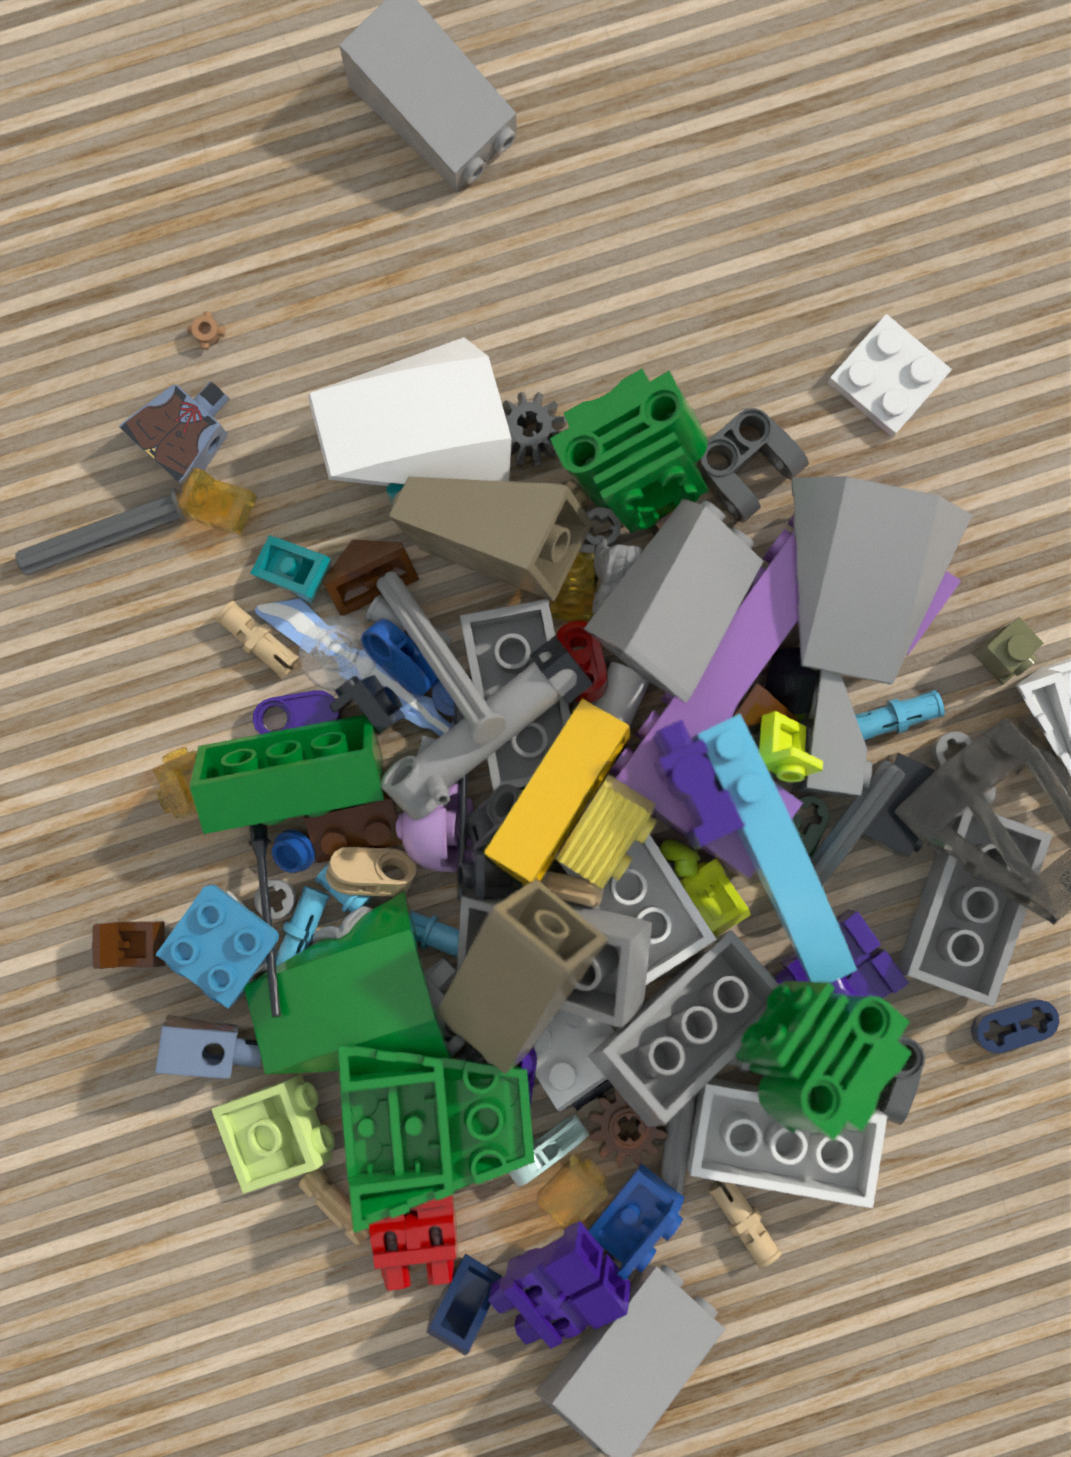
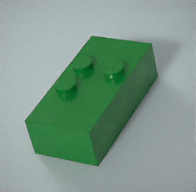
[189,714,384,834]

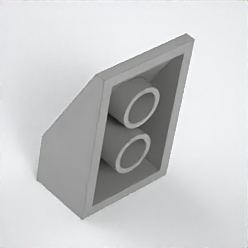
[792,668,872,798]

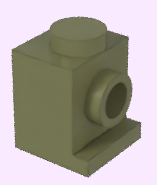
[973,617,1044,685]

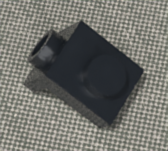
[765,647,818,715]
[329,675,406,734]
[457,849,522,900]

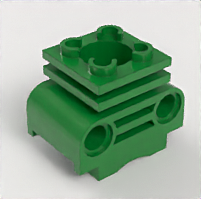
[550,368,709,534]
[735,981,912,1141]

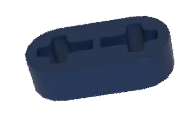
[971,998,1060,1053]

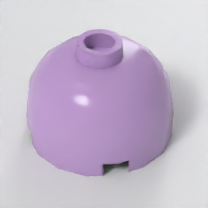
[396,784,474,872]

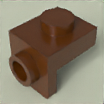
[92,921,165,969]

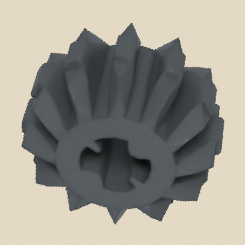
[502,392,566,467]

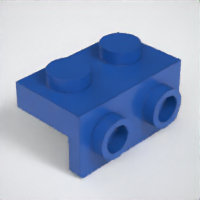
[588,1163,685,1280]

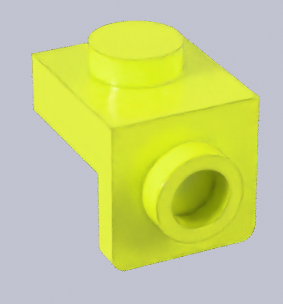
[759,711,823,782]
[680,859,751,937]

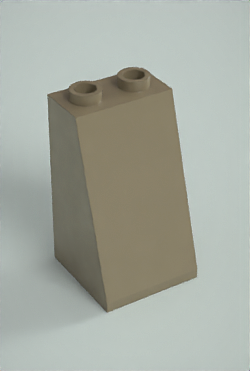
[389,477,593,601]
[436,879,609,1074]

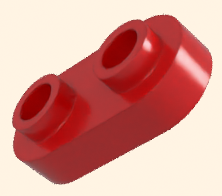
[556,621,608,703]

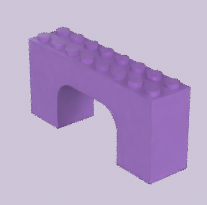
[610,513,961,878]

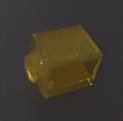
[537,1155,608,1230]

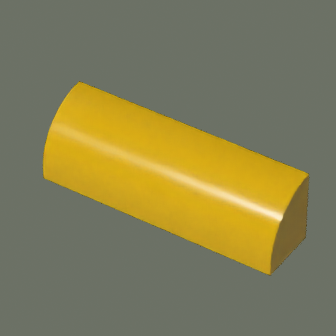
[484,699,630,885]

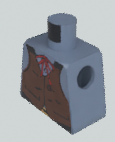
[119,381,230,492]
[155,1015,261,1079]

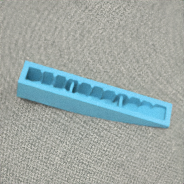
[692,714,857,983]

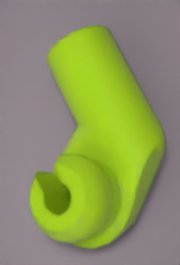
[659,839,700,877]

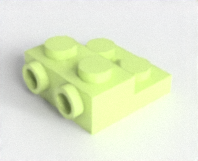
[211,1073,334,1194]

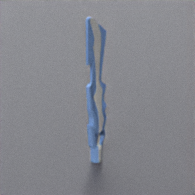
[255,598,454,737]

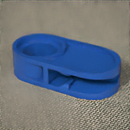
[361,619,439,696]

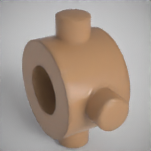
[187,311,225,350]

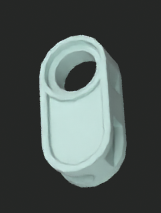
[508,1114,589,1187]

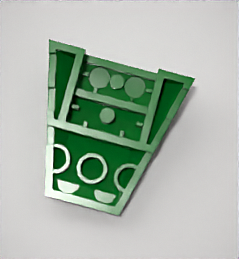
[244,891,452,1074]
[337,1044,535,1234]

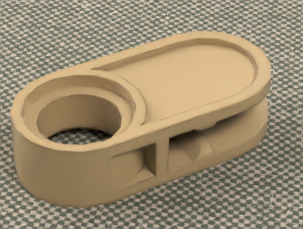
[326,847,417,896]

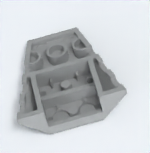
[791,476,972,685]

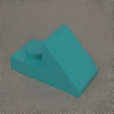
[250,535,331,604]

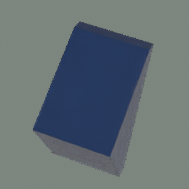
[426,1254,503,1356]

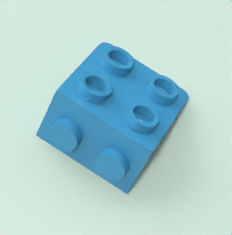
[156,884,279,1008]

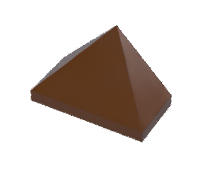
[322,539,420,617]
[734,684,801,735]

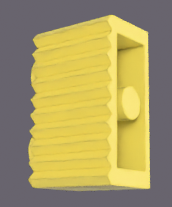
[556,774,657,888]

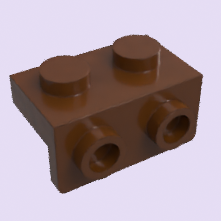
[304,791,403,863]

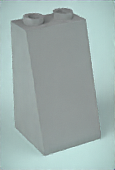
[339,0,517,191]
[584,499,763,703]
[534,1264,725,1457]

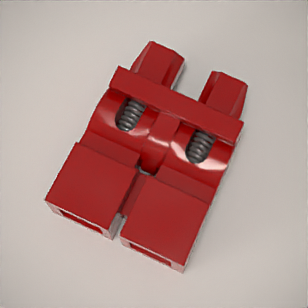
[369,1194,458,1291]

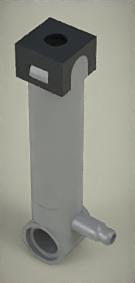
[381,636,593,820]

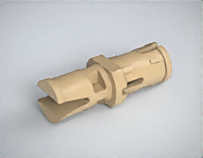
[216,601,300,679]
[708,1181,782,1268]

